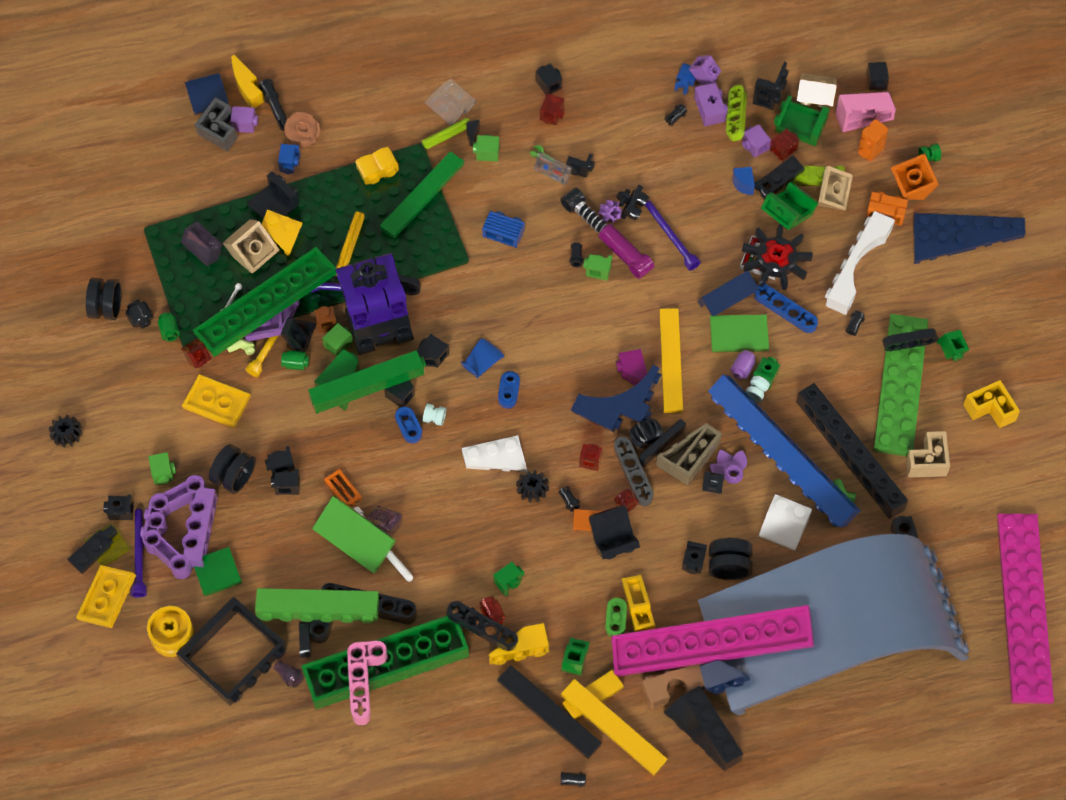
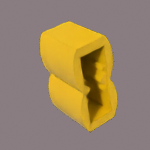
[355,147,399,185]

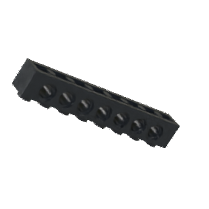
[796,383,908,519]

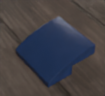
[185,73,229,115]

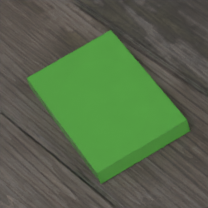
[710,315,769,352]

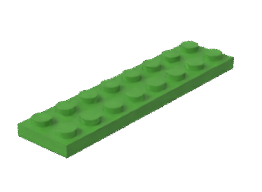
[873,314,928,457]

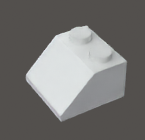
[759,494,812,551]

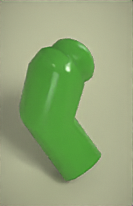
[833,479,856,503]

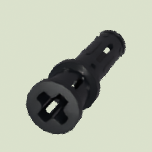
[258,79,287,131]

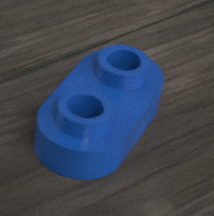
[498,371,520,409]
[395,407,422,443]

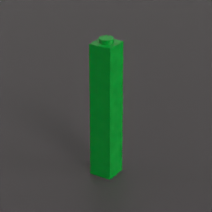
[308,350,426,414]

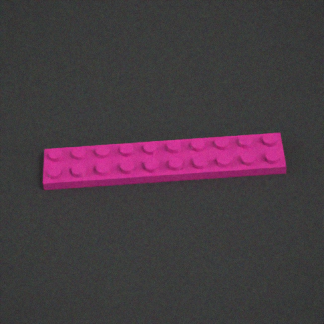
[997,514,1054,704]
[612,605,814,677]

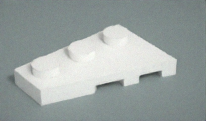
[462,436,527,473]

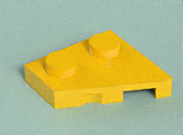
[261,210,302,256]

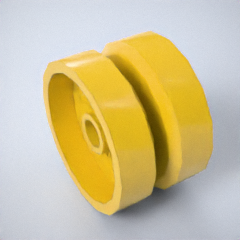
[147,606,195,657]

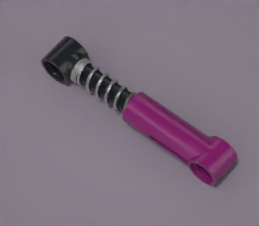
[560,187,655,279]

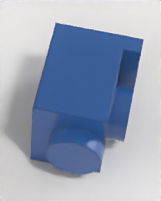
[278,144,301,174]

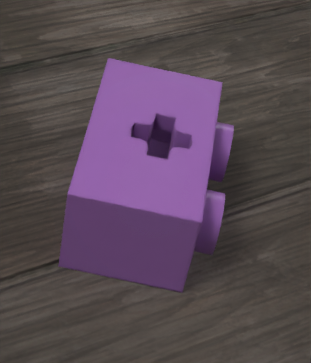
[694,83,728,126]

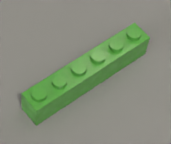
[255,588,379,623]

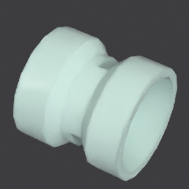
[745,376,770,402]
[423,403,447,426]

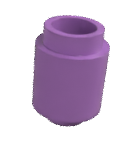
[730,350,756,380]

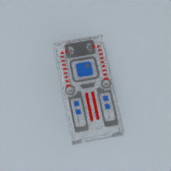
[534,152,572,185]

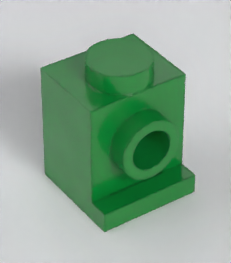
[937,330,969,362]
[754,357,781,389]
[493,562,525,597]

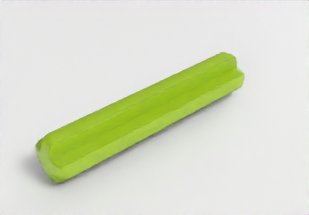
[422,118,470,149]

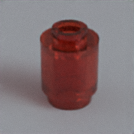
[479,596,506,624]

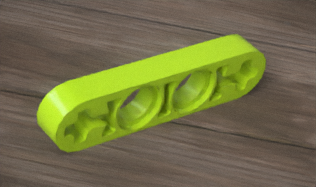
[726,85,747,141]

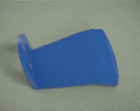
[460,338,504,378]

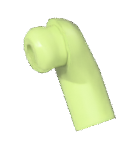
[227,338,255,355]

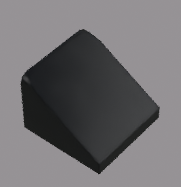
[466,120,480,147]

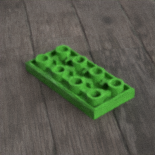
[312,496,397,573]

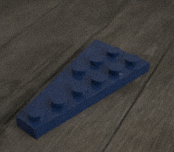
[913,213,1026,264]

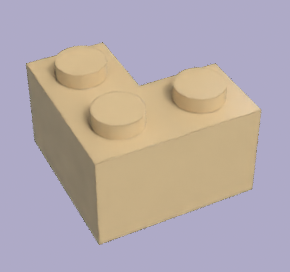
[906,431,950,477]

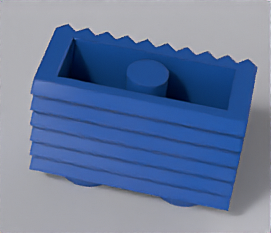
[482,211,525,248]

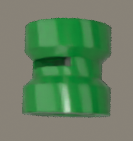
[918,143,942,162]

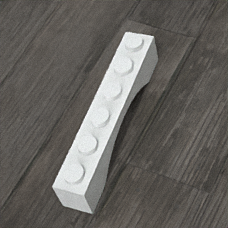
[825,211,895,315]

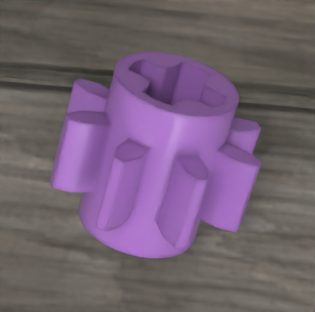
[598,199,622,223]

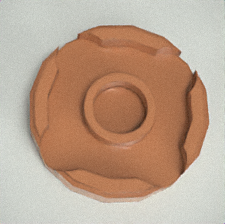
[284,112,321,147]

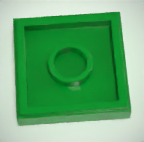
[194,547,242,597]

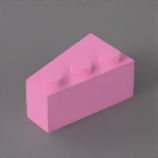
[835,92,896,132]

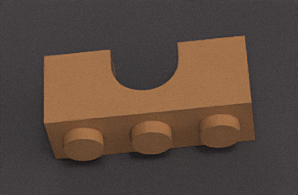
[641,664,707,710]

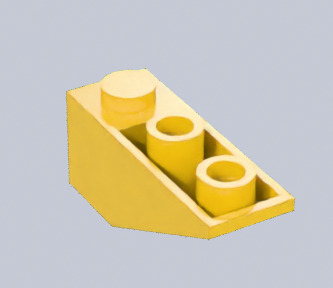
[489,623,549,665]

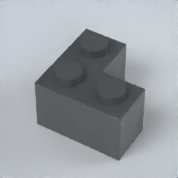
[195,97,238,152]

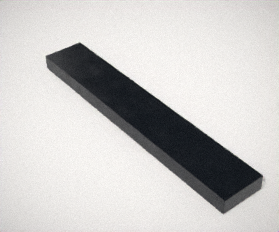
[497,665,602,759]

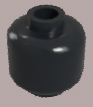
[125,300,154,329]

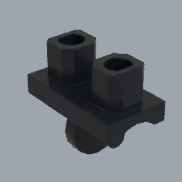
[616,185,649,220]

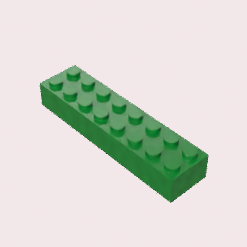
[301,613,469,710]

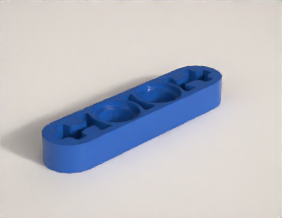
[754,284,818,333]

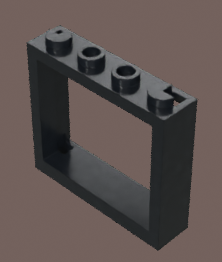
[176,597,287,706]

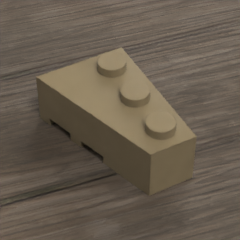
[656,423,722,486]

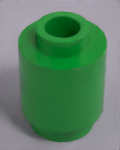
[158,313,180,342]
[281,350,310,371]

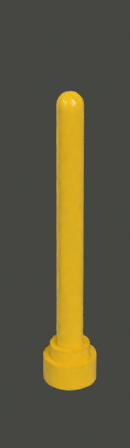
[245,336,278,377]

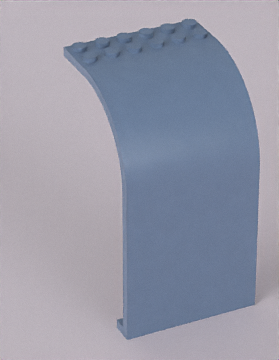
[698,534,970,715]

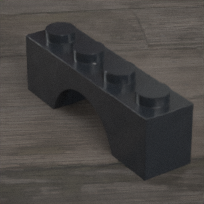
[384,334,449,407]

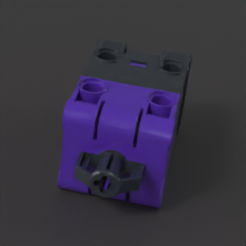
[336,253,414,355]

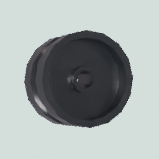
[86,277,122,321]
[208,444,256,494]
[709,538,753,580]

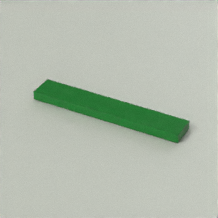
[380,152,465,239]

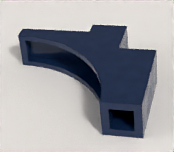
[571,365,663,433]

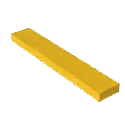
[659,309,683,413]
[561,679,668,776]

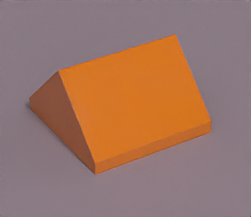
[890,154,939,200]

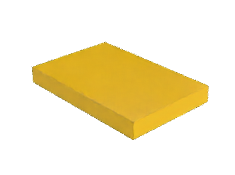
[182,374,251,428]
[76,565,136,628]

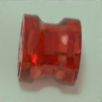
[614,489,639,512]

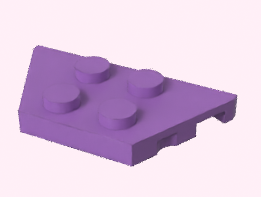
[244,300,300,341]

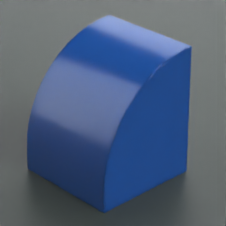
[732,167,755,195]

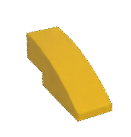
[231,55,264,108]
[622,575,655,632]

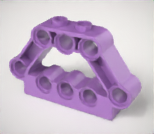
[140,475,218,579]

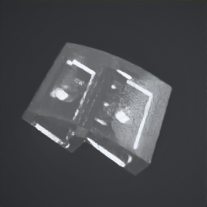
[424,79,477,125]

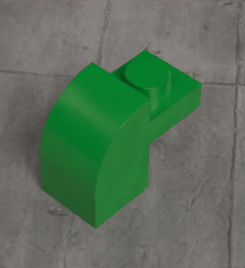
[561,638,590,676]

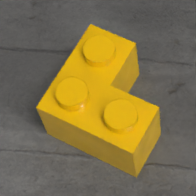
[963,380,1020,429]

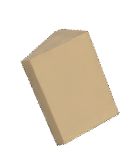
[818,166,853,211]

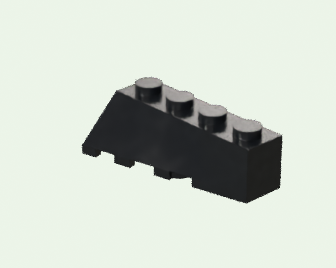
[664,686,743,771]

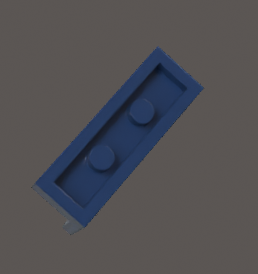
[697,271,759,317]

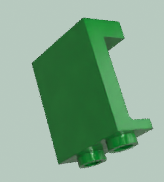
[774,95,830,146]
[761,182,819,230]

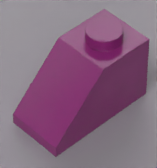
[615,349,647,385]

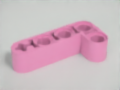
[347,641,387,725]

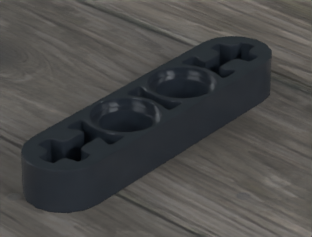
[446,601,518,651]

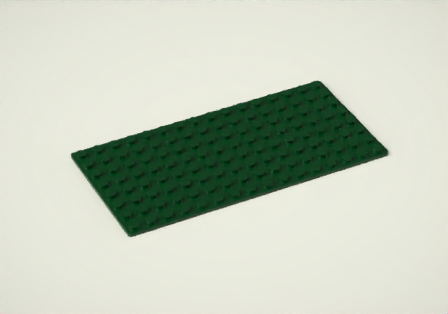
[144,143,469,352]

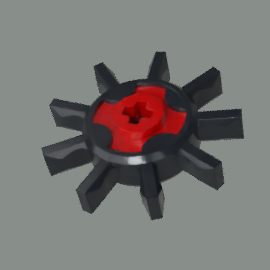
[742,224,813,290]

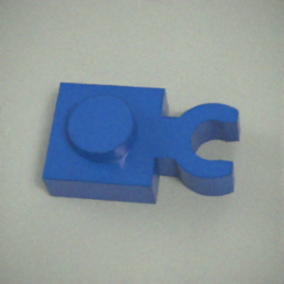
[675,63,696,95]

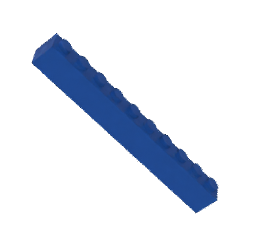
[708,375,861,527]

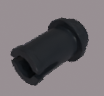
[664,104,687,126]
[569,243,584,267]
[845,311,865,336]
[558,486,580,512]
[560,771,586,788]

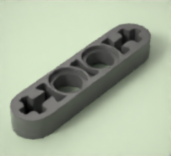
[614,437,654,506]

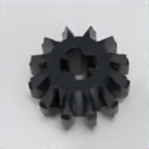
[49,414,83,448]
[629,418,663,448]
[516,469,549,503]

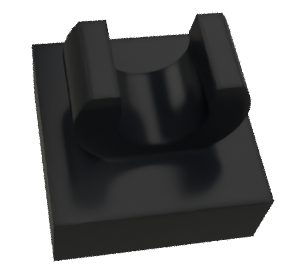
[702,471,725,494]

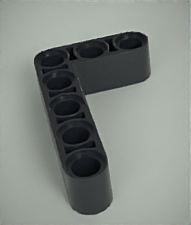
[310,583,417,643]

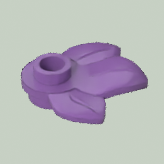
[710,450,747,484]

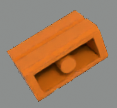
[858,119,889,161]
[866,191,908,226]

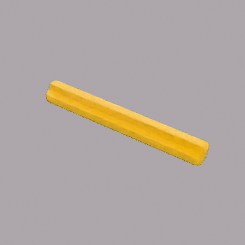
[335,212,365,276]

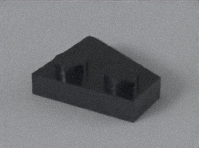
[281,318,317,352]

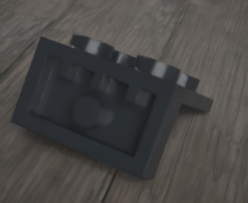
[752,62,789,110]

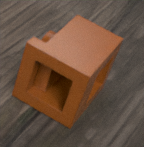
[314,306,337,334]

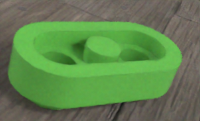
[605,598,627,637]

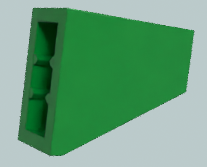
[314,349,360,411]

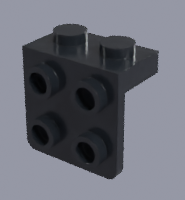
[248,171,299,219]
[589,505,640,559]

